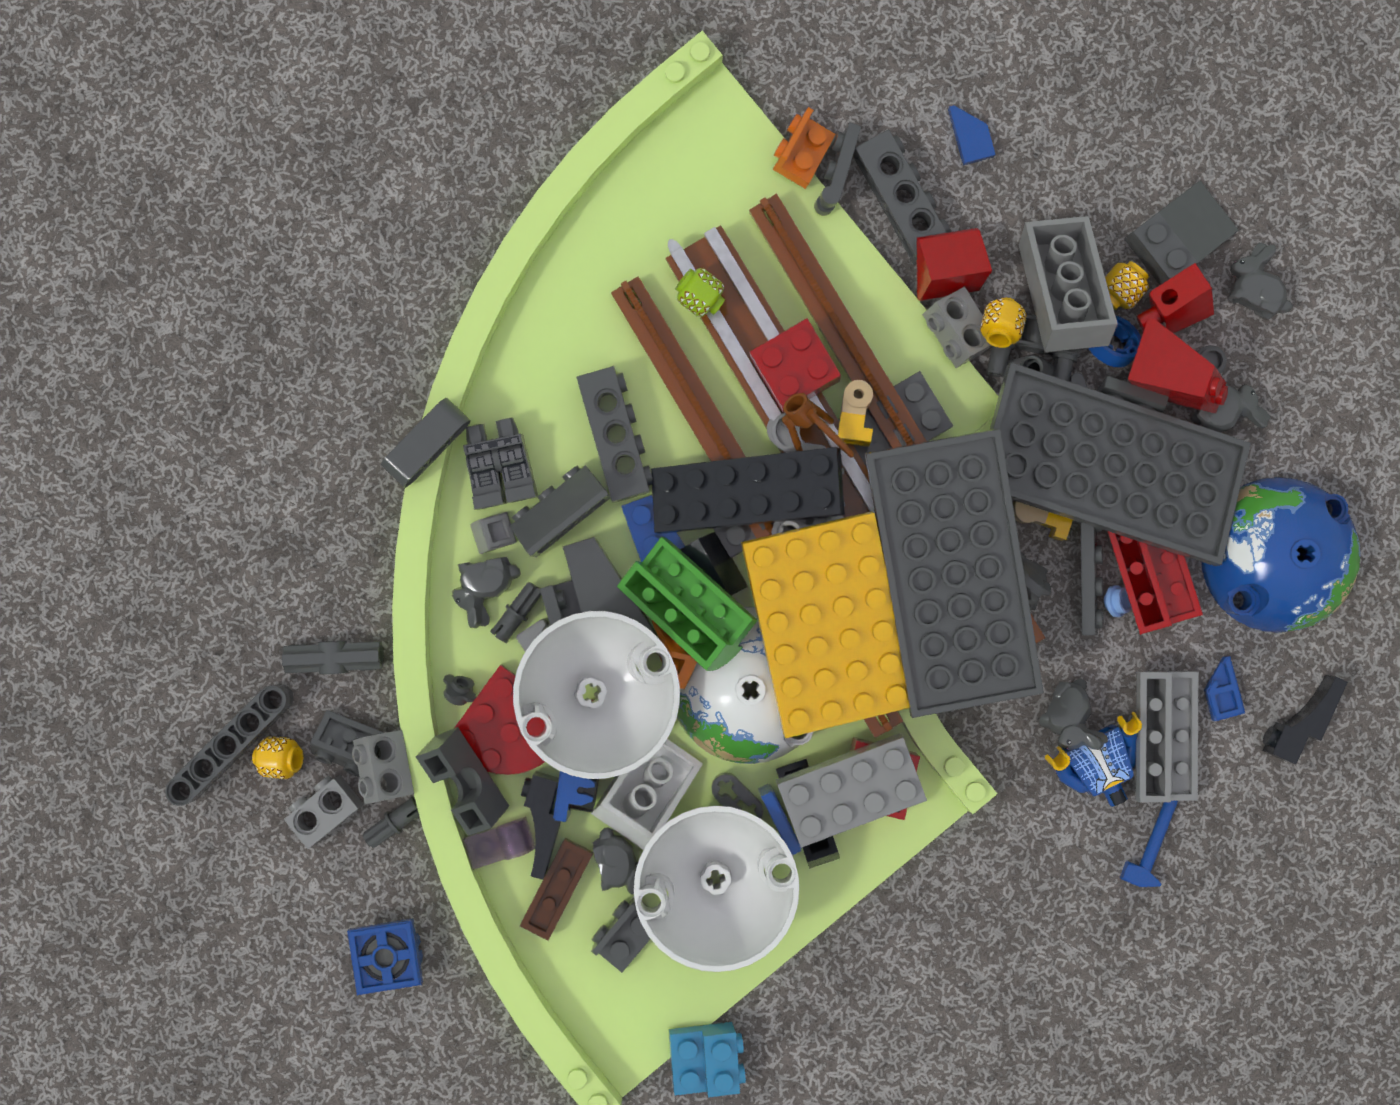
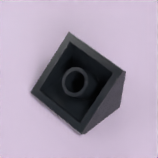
[680,532,748,596]

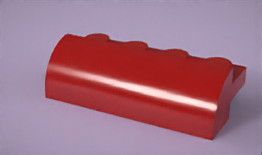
[1107,531,1203,635]

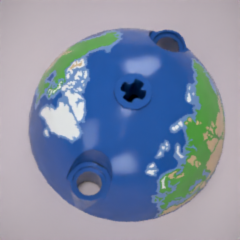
[1201,477,1361,633]

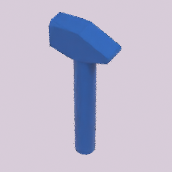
[1120,801,1178,887]

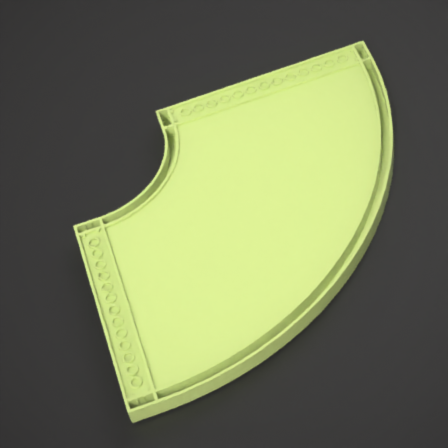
[392,31,999,1105]

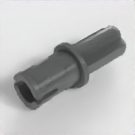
[490,582,541,643]
[363,796,419,848]

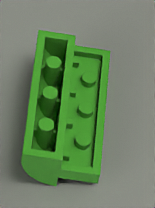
[617,537,758,671]

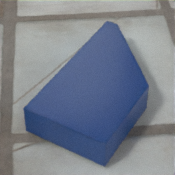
[948,105,996,166]
[1204,656,1245,721]

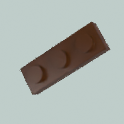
[520,838,594,941]

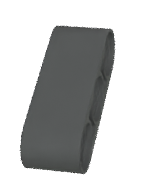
[381,398,471,488]

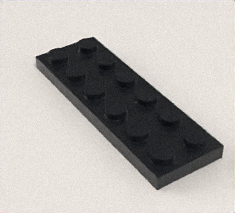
[651,447,845,534]

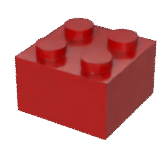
[750,318,841,413]

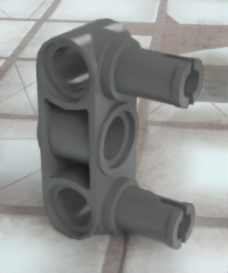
[987,315,1082,382]

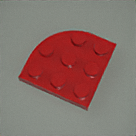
[454,664,545,775]

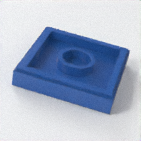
[758,784,802,855]

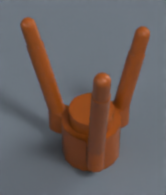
[782,393,855,458]

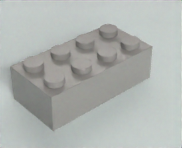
[1019,216,1117,352]
[776,733,927,848]

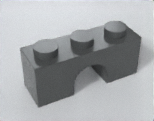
[416,727,509,836]

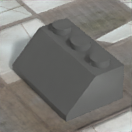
[509,465,611,557]

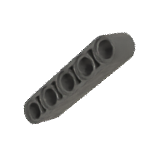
[165,684,294,806]

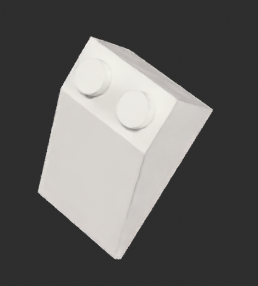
[591,739,703,850]

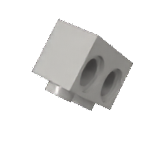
[922,287,992,368]
[352,730,414,804]
[284,775,364,849]

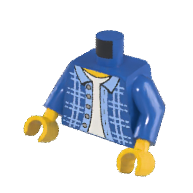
[1045,712,1142,807]

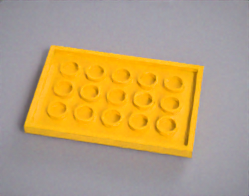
[741,511,909,738]

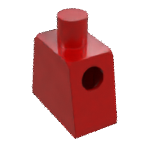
[1136,263,1214,334]

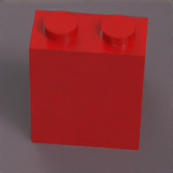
[1128,318,1228,414]

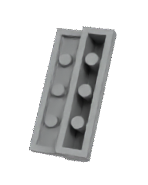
[1135,670,1199,802]

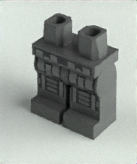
[463,418,538,510]

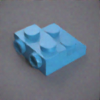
[669,1022,746,1098]

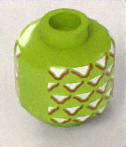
[675,268,725,317]

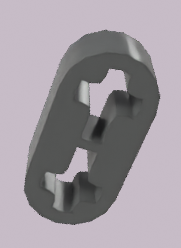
[711,773,763,819]

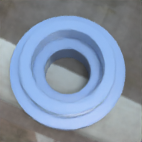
[1104,585,1132,617]

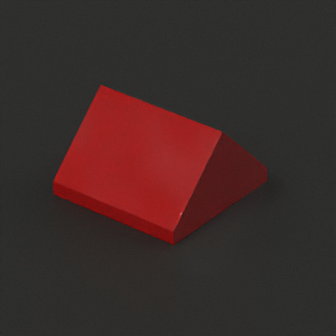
[917,228,992,301]

